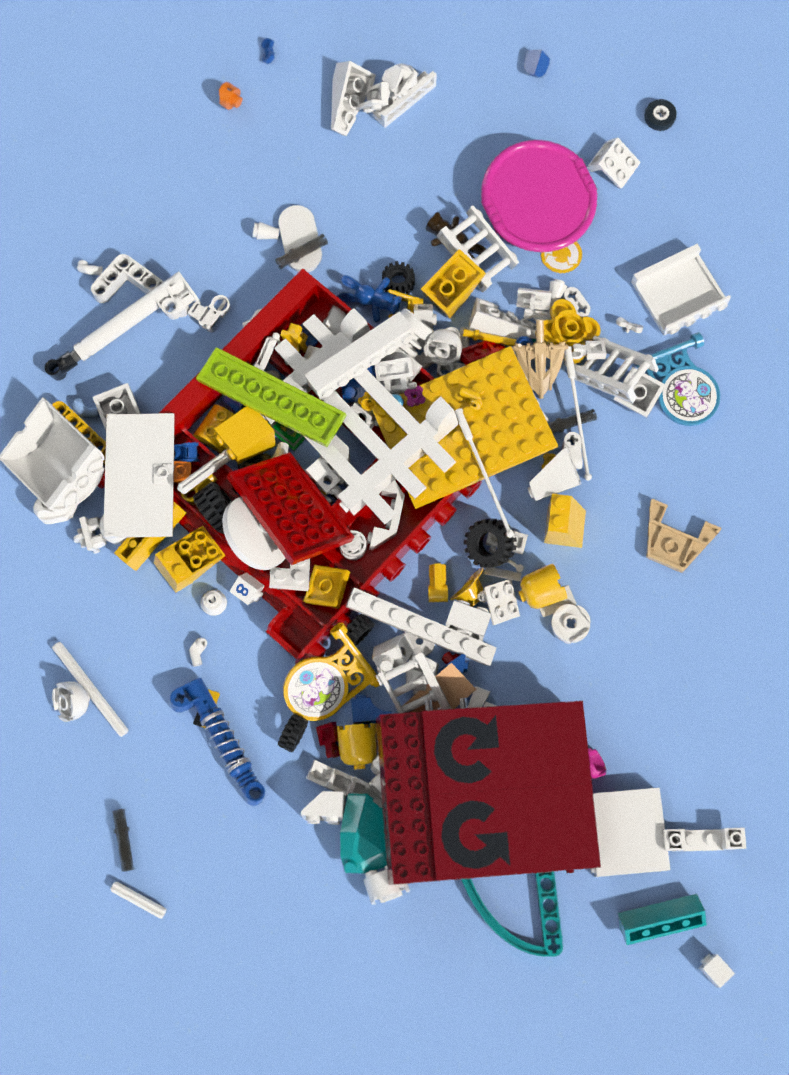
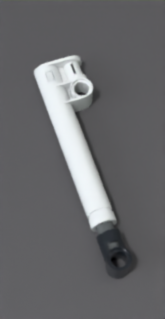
[45,271,200,381]

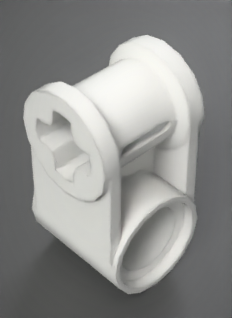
[562,432,582,469]

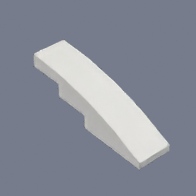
[306,760,383,808]

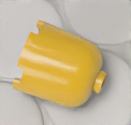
[518,563,567,609]
[337,723,377,769]

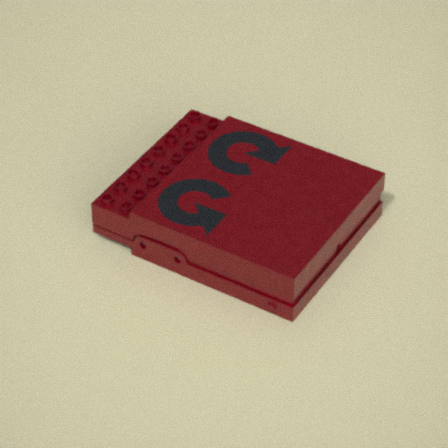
[376,698,601,885]

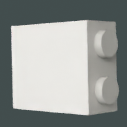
[528,448,582,501]

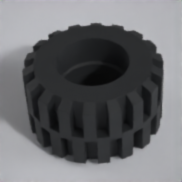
[193,482,232,534]
[464,518,517,568]

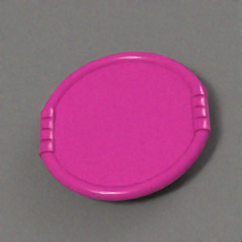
[481,140,597,252]

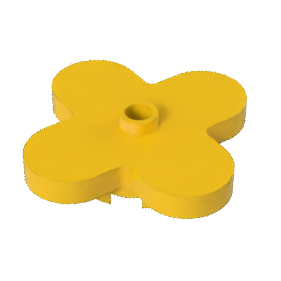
[535,299,601,364]

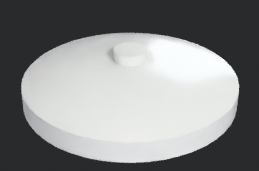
[222,497,285,570]

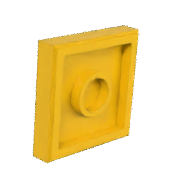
[304,565,350,609]

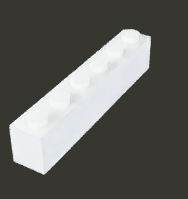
[304,311,415,400]

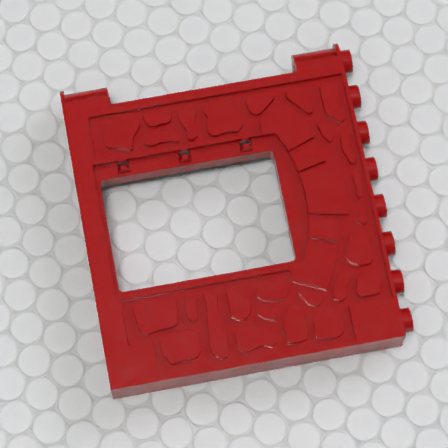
[98,268,482,664]

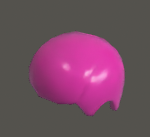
[588,748,607,779]

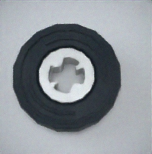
[644,99,677,131]

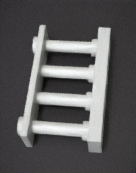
[437,206,519,293]
[574,336,659,404]
[376,646,451,713]

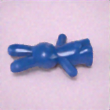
[337,275,402,322]

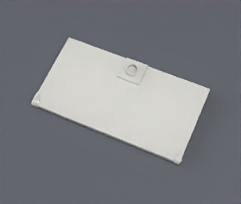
[103,413,175,538]

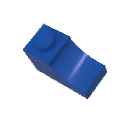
[351,695,392,725]

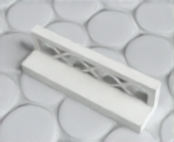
[373,71,437,128]

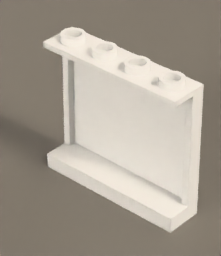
[631,244,731,336]
[590,788,670,877]

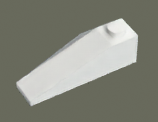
[331,61,376,136]
[468,297,536,339]

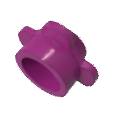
[404,386,426,407]

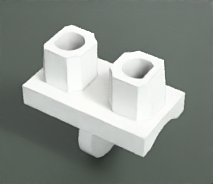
[516,288,552,311]
[73,516,107,554]

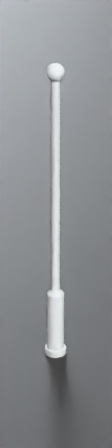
[564,346,592,481]
[454,408,514,538]

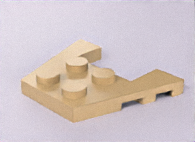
[646,499,721,573]

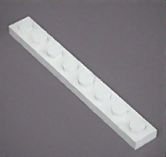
[346,588,497,666]

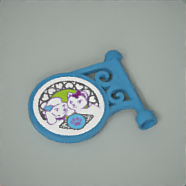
[635,332,720,426]

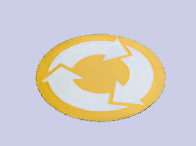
[541,241,582,273]

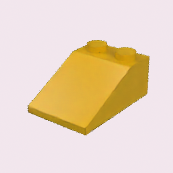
[421,249,486,319]

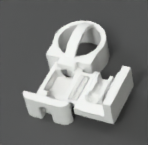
[187,295,230,333]

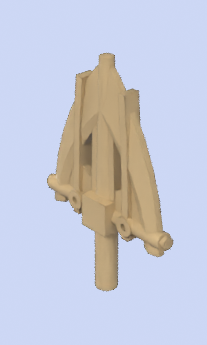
[512,319,568,399]

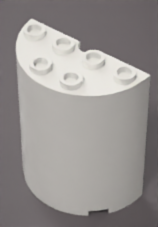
[0,397,105,511]

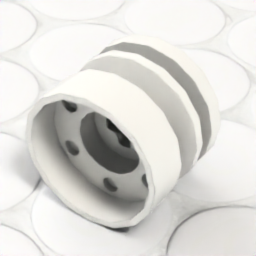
[399,308,434,357]

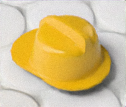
[450,567,484,607]

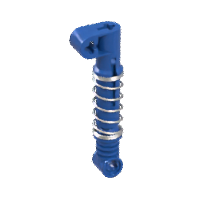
[170,678,265,806]

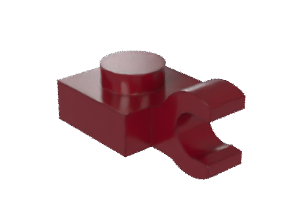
[316,722,340,759]

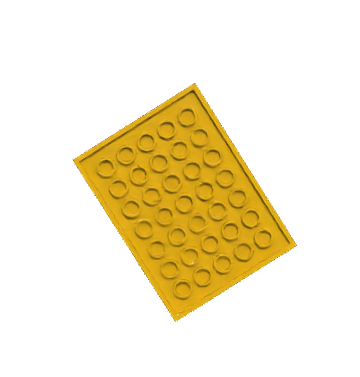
[371,346,558,509]

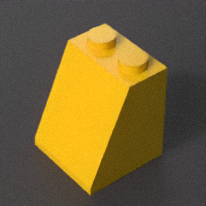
[214,406,276,464]
[544,494,586,548]

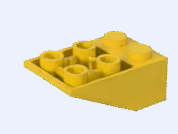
[154,526,225,593]

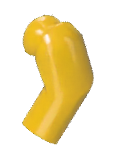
[459,386,483,410]

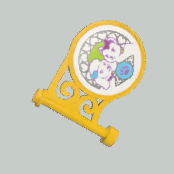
[283,623,380,721]

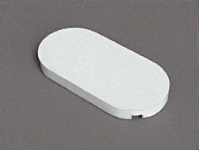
[279,205,322,272]

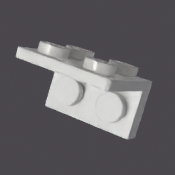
[587,137,640,189]

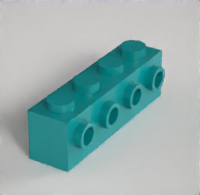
[618,894,707,945]

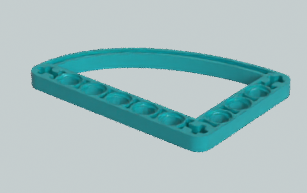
[461,871,563,957]

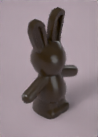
[426,212,486,259]

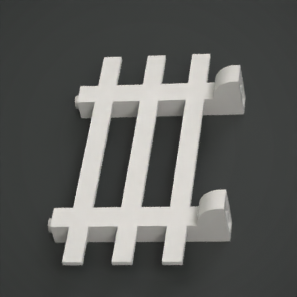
[254,308,459,524]

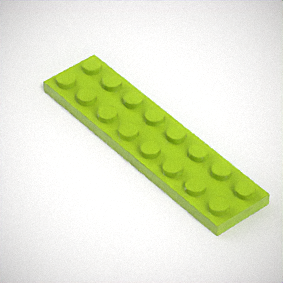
[196,347,347,447]

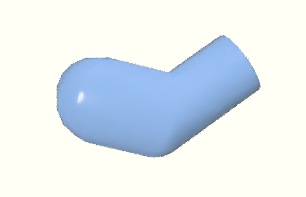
[72,398,99,417]

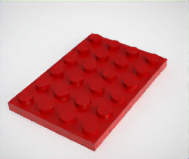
[227,452,355,566]

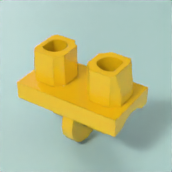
[280,323,308,353]

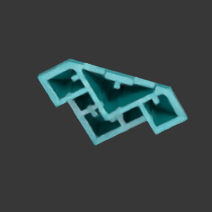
[340,793,387,874]

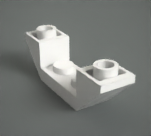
[367,480,405,550]
[663,828,747,852]

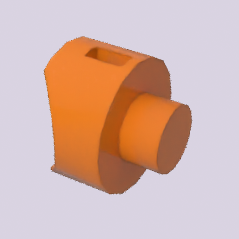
[219,82,243,110]

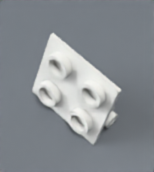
[478,579,520,625]

